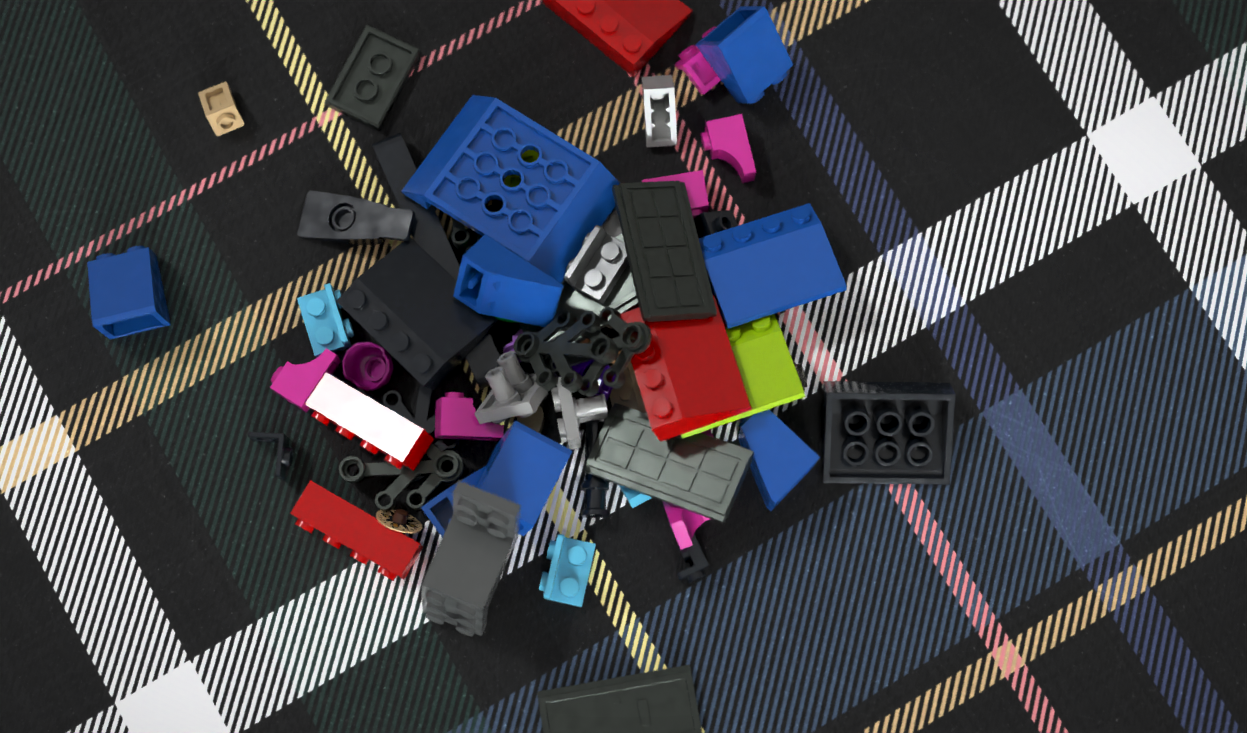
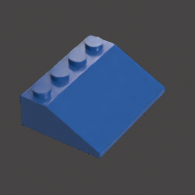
[698,203,847,329]

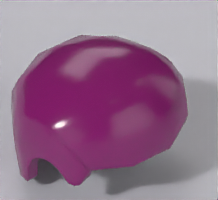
[342,342,394,391]

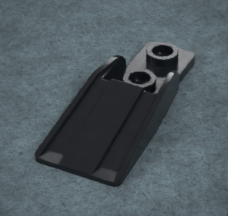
[297,190,415,245]

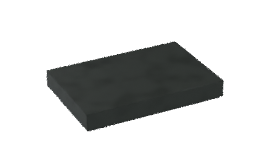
[324,25,421,131]

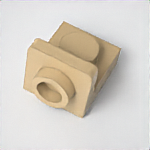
[198,81,244,136]

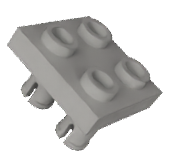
[474,351,549,424]
[551,377,608,450]

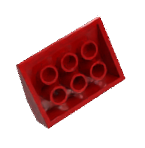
[543,0,692,78]
[620,295,752,442]

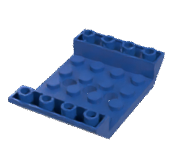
[401,95,620,284]

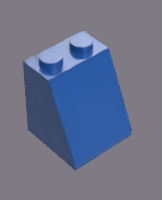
[696,6,793,104]
[87,246,171,340]
[738,409,820,511]
[476,421,572,536]

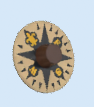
[376,509,422,534]

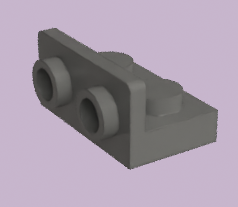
[564,225,629,304]

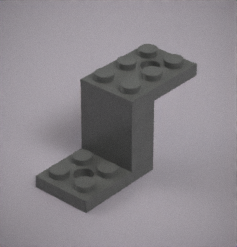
[421,480,521,636]

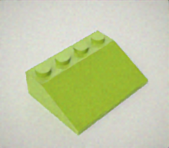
[681,314,806,438]

